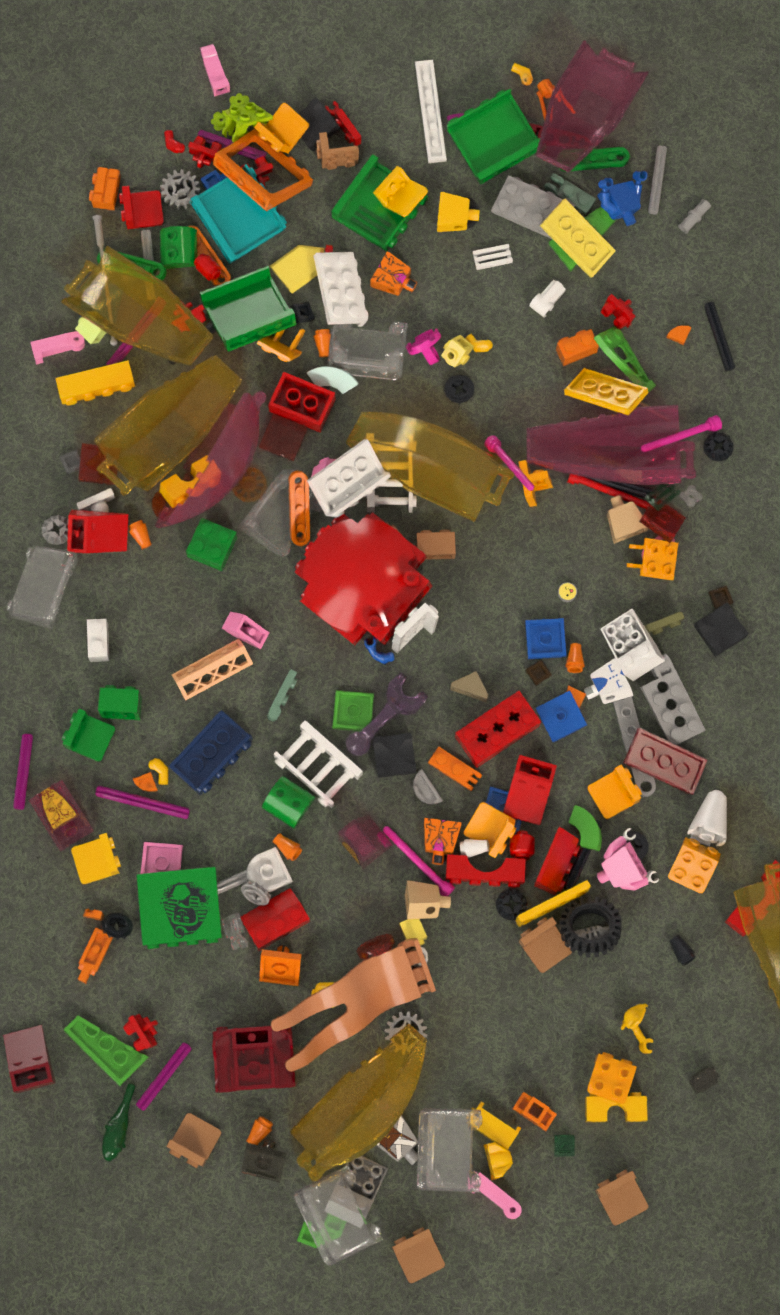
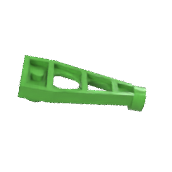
[594,326,656,392]

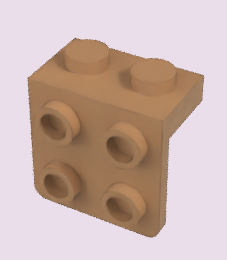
[316,132,359,170]
[519,917,572,973]
[167,1113,221,1168]
[595,1170,648,1226]
[392,1227,445,1283]

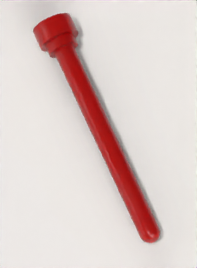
[567,468,654,511]

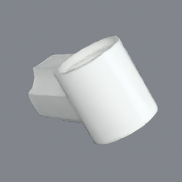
[529,280,566,318]

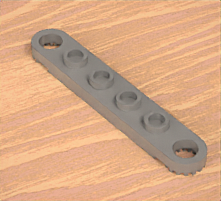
[613,696,656,797]

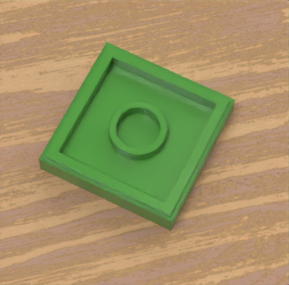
[332,690,374,732]

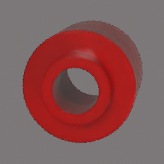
[194,253,221,281]

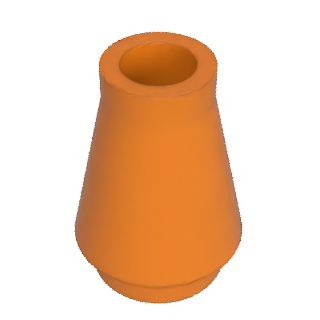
[314,329,332,358]
[128,520,152,550]
[565,643,585,673]
[273,833,302,861]
[246,1116,273,1147]

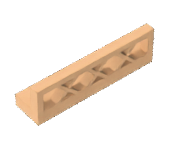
[172,639,253,700]

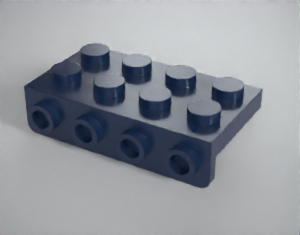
[169,710,253,795]

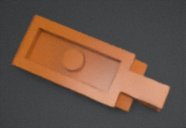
[78,928,114,984]

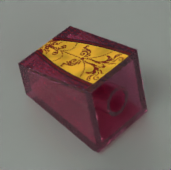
[29,780,94,852]
[338,815,393,869]

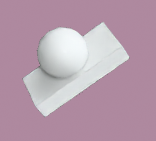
[77,488,115,512]

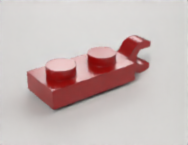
[325,101,361,146]

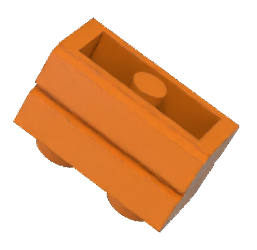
[89,167,121,210]

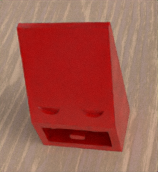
[67,510,129,553]
[503,755,557,826]

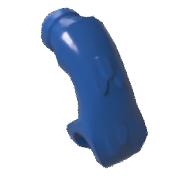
[364,637,395,665]

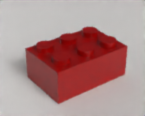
[268,372,336,433]

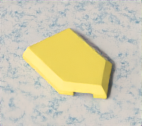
[270,245,325,294]

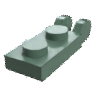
[544,174,596,215]
[267,669,298,722]

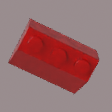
[534,827,580,895]
[239,888,310,951]

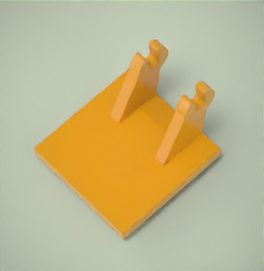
[257,329,305,362]
[626,538,678,580]

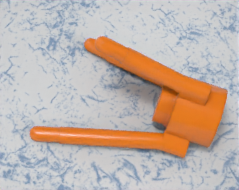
[536,79,575,122]

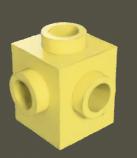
[441,335,474,367]

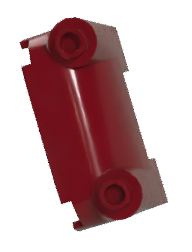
[212,1026,296,1093]

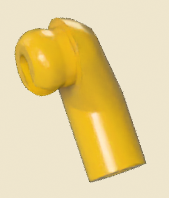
[511,63,533,86]
[465,334,493,352]
[148,758,169,785]

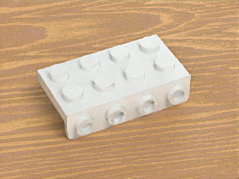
[314,252,368,327]
[307,439,391,518]
[392,603,439,653]

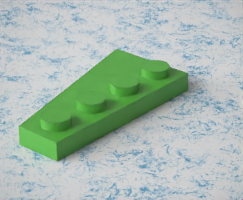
[549,207,617,272]

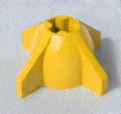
[484,1142,513,1180]

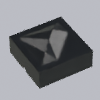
[291,302,315,323]

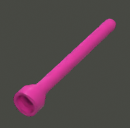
[641,415,722,452]
[484,435,534,491]
[383,826,455,896]

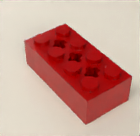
[455,691,541,768]

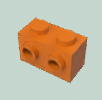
[556,329,599,366]

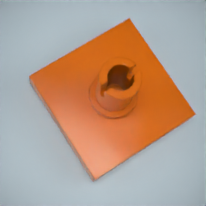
[259,946,302,986]

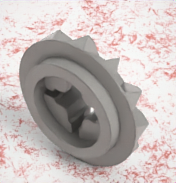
[41,515,68,545]
[241,881,271,905]

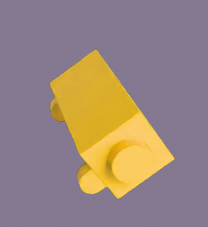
[466,1101,521,1150]

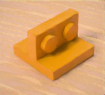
[519,460,553,507]

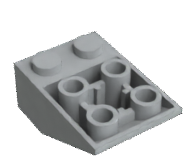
[325,1151,388,1228]

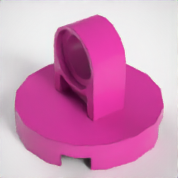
[406,328,441,365]

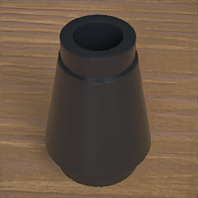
[669,935,696,966]

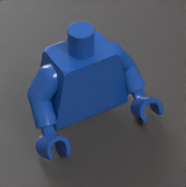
[597,171,647,226]

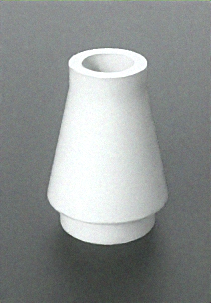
[460,839,490,858]

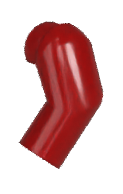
[164,130,185,153]

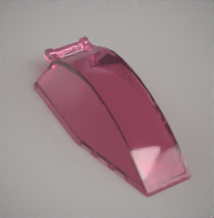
[536,40,649,173]
[155,391,266,528]

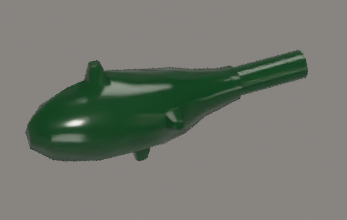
[102,1084,136,1162]

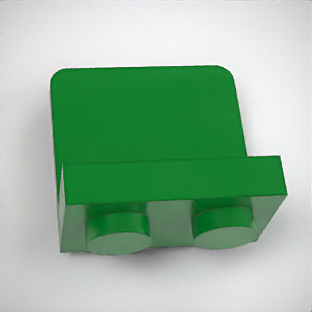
[62,709,115,762]

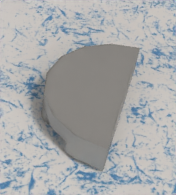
[413,769,443,804]

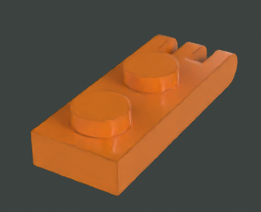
[428,747,482,791]

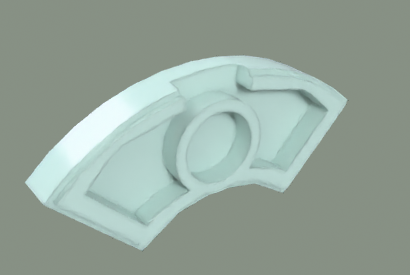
[307,366,359,394]

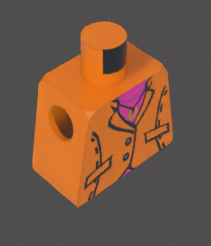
[370,251,417,296]
[424,818,461,865]

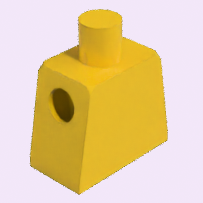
[437,192,480,232]

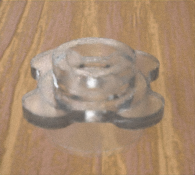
[680,485,703,507]

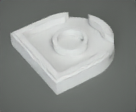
[247,847,293,892]

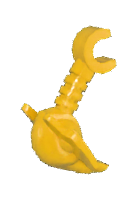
[621,1004,653,1054]

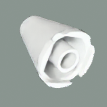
[687,790,727,846]

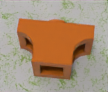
[513,1092,557,1132]

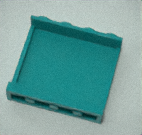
[189,164,287,264]

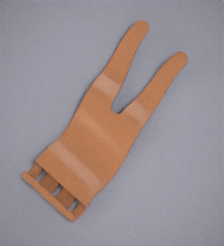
[271,938,436,1071]

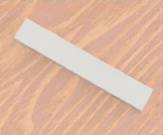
[415,60,447,163]

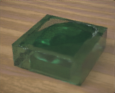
[554,1135,575,1157]

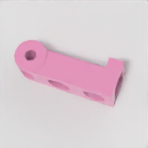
[200,44,230,97]
[31,331,85,365]
[466,1172,522,1219]

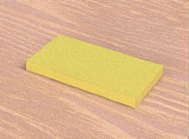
[540,199,616,277]

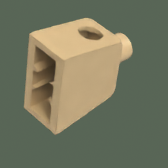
[607,496,649,544]
[405,881,451,919]

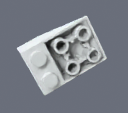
[601,609,665,681]

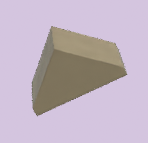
[450,671,488,702]

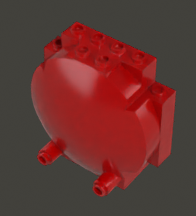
[295,512,433,646]

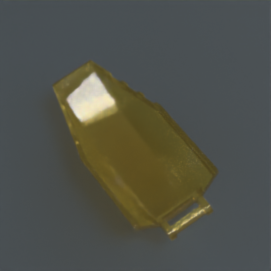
[60,246,214,366]
[94,355,243,496]
[346,412,514,522]
[290,1024,427,1181]

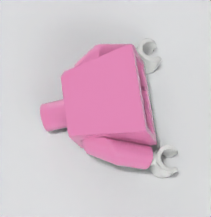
[597,828,659,890]

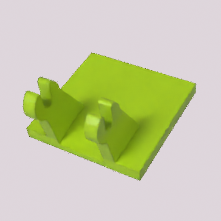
[222,102,273,143]

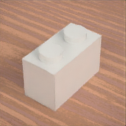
[87,619,109,662]

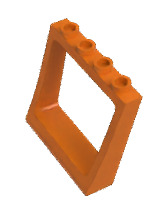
[213,129,313,212]

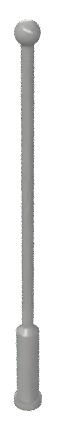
[92,215,117,346]

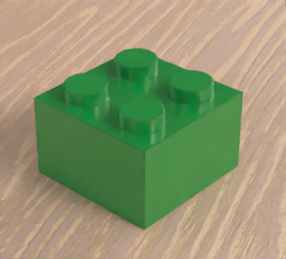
[186,518,237,571]
[98,685,142,720]

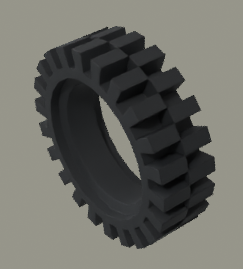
[560,896,622,958]

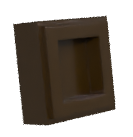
[708,585,734,610]
[525,660,552,686]

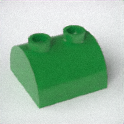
[160,226,198,269]
[262,776,316,829]

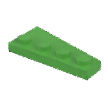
[64,1016,148,1086]

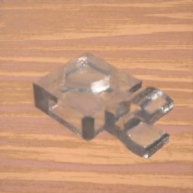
[222,913,248,950]

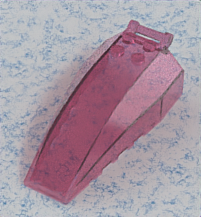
[527,405,696,485]

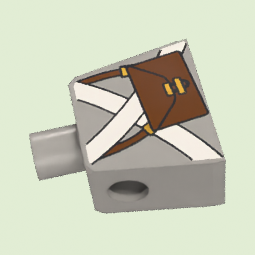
[372,1115,420,1165]

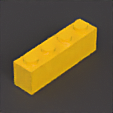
[55,361,135,405]

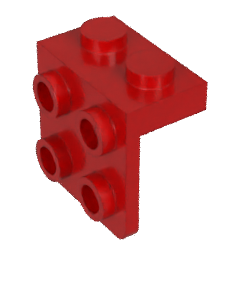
[119,186,164,229]

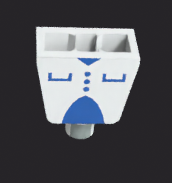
[584,658,633,704]

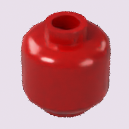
[510,831,535,861]

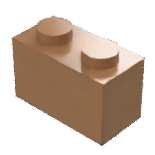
[416,530,456,560]

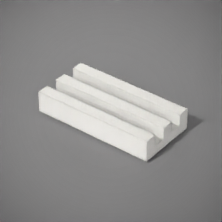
[472,244,513,270]

